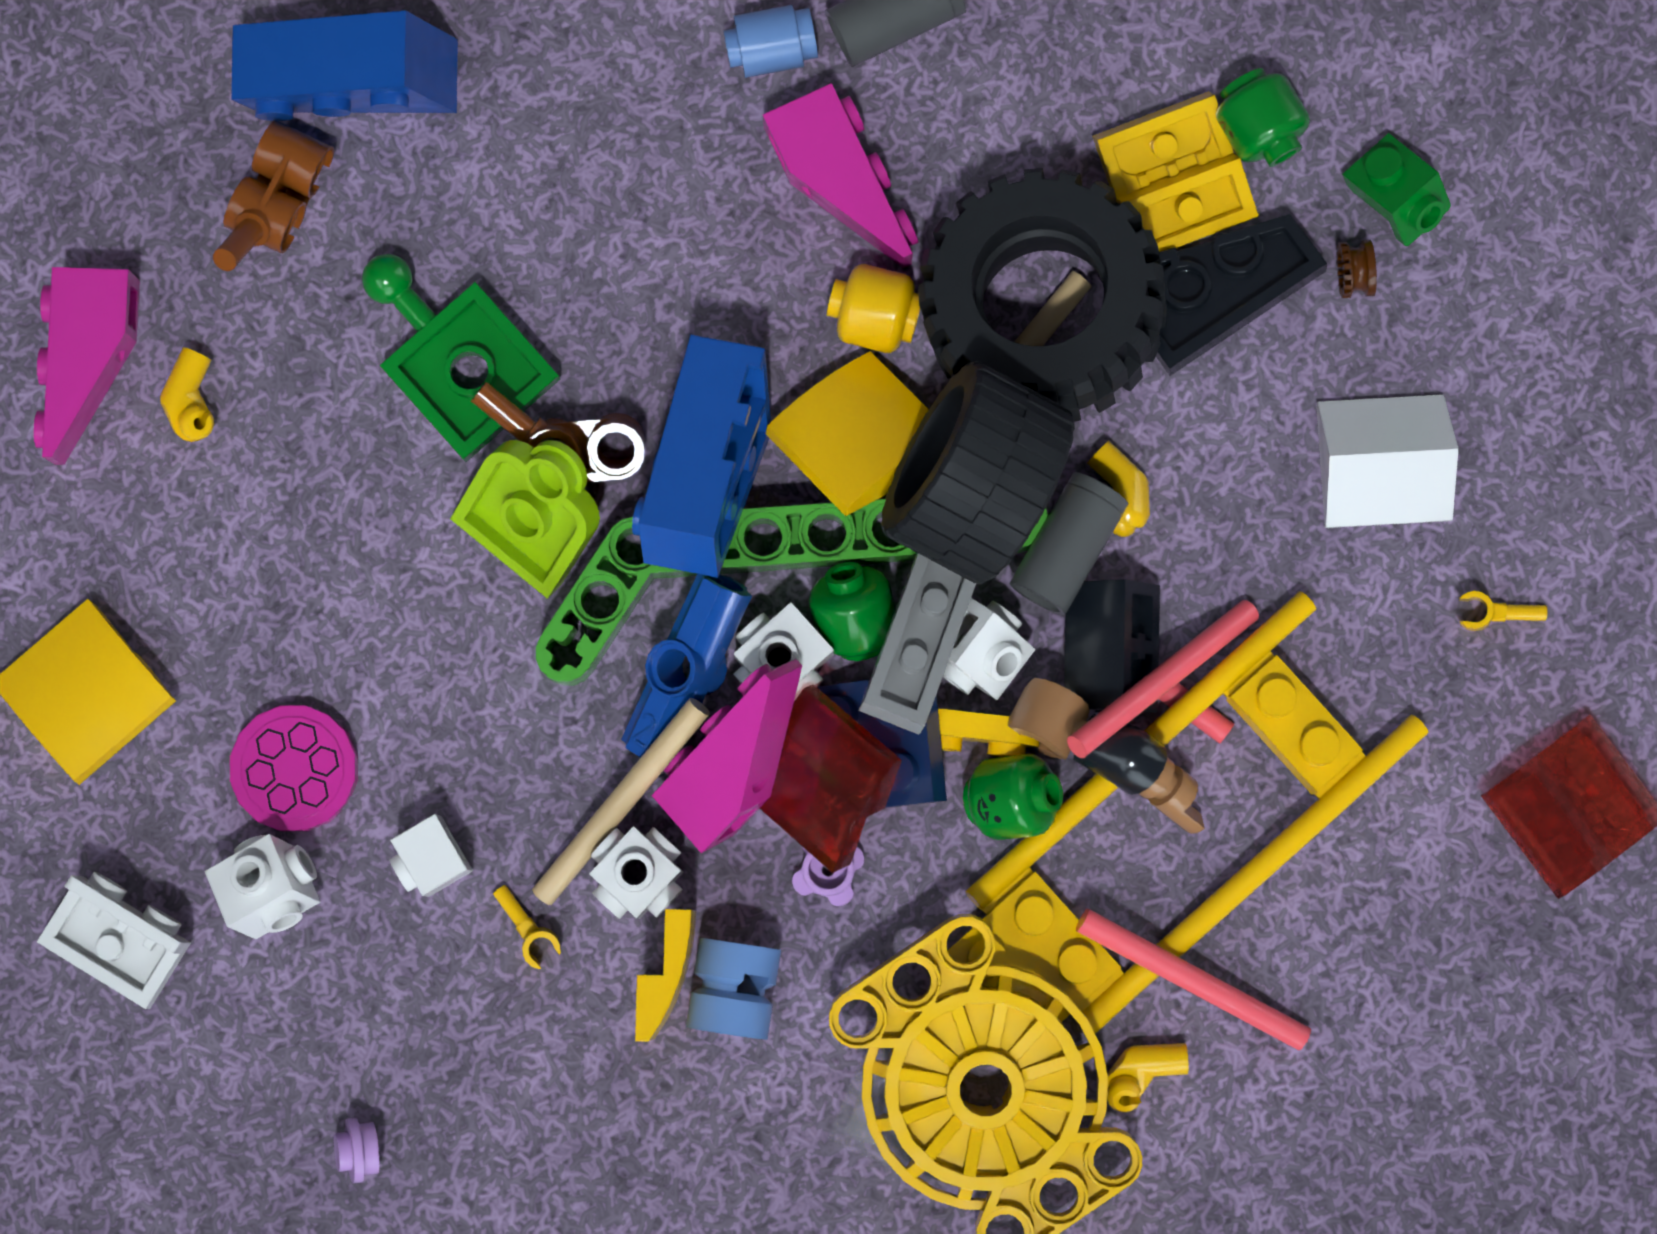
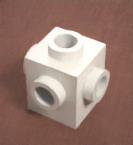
[943,598,1035,700]
[733,602,834,705]
[589,826,684,919]
[204,834,320,939]

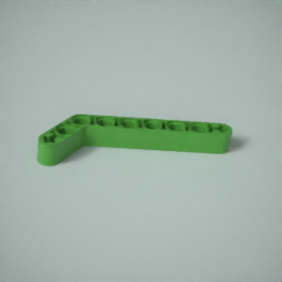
[536,499,1048,686]

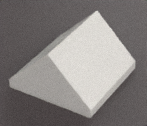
[1316,395,1458,528]

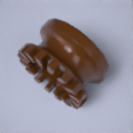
[1336,240,1377,298]

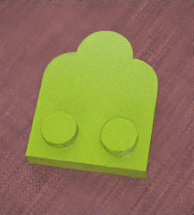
[450,440,600,599]

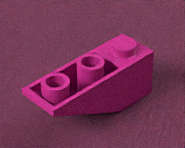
[763,83,918,268]
[34,267,140,465]
[651,659,802,853]

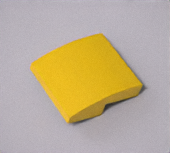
[1092,91,1259,252]
[765,351,929,516]
[0,599,176,785]
[635,909,697,1042]

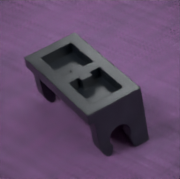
[1064,579,1160,713]

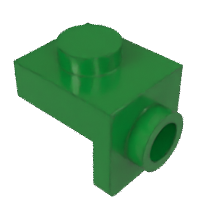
[1342,133,1451,246]

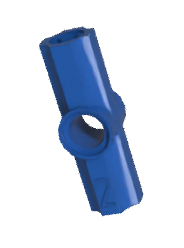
[621,574,753,758]

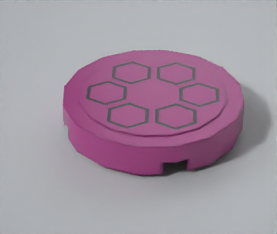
[230,705,358,832]

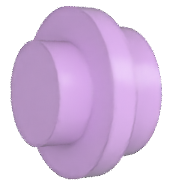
[334,1118,379,1183]

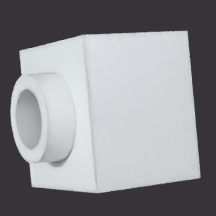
[389,814,473,897]

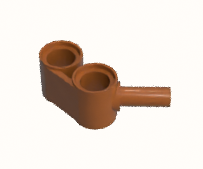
[213,120,334,271]
[471,382,645,482]

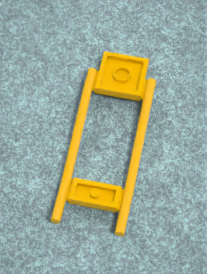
[947,591,1429,1034]

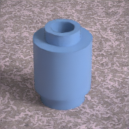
[723,5,818,78]

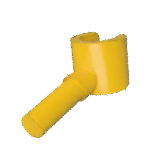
[1459,591,1548,631]
[493,885,561,969]

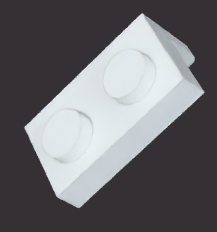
[37,871,191,1009]

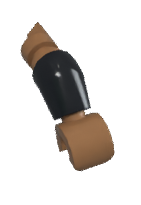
[1008,678,1205,834]

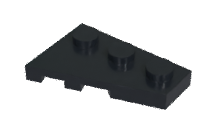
[1097,214,1327,376]

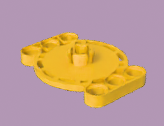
[829,914,1142,1234]

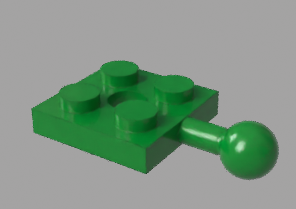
[362,254,561,463]

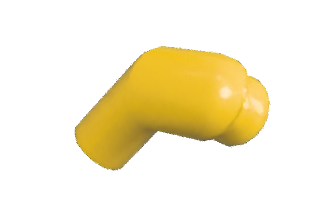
[160,347,214,442]
[1087,440,1150,537]
[1107,1043,1189,1113]

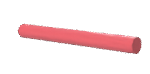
[1067,600,1259,758]
[1076,909,1311,1051]

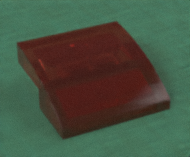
[760,684,902,873]
[1481,714,1657,899]

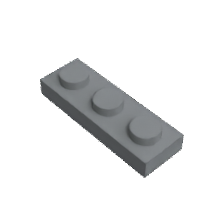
[858,553,976,735]

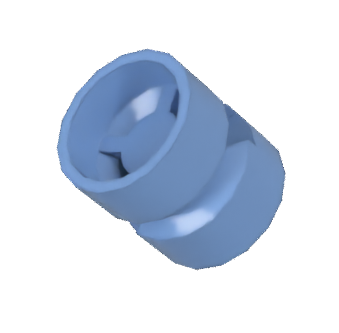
[686,937,781,1040]

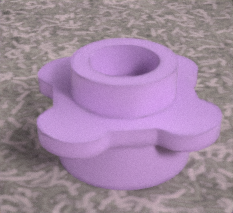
[792,834,864,906]

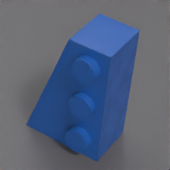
[231,10,458,121]
[632,335,771,578]

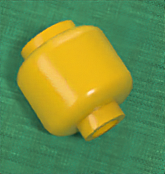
[826,264,920,353]

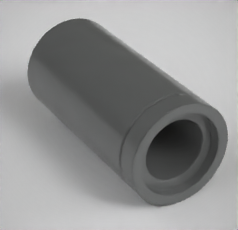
[825,0,966,67]
[1009,472,1129,616]

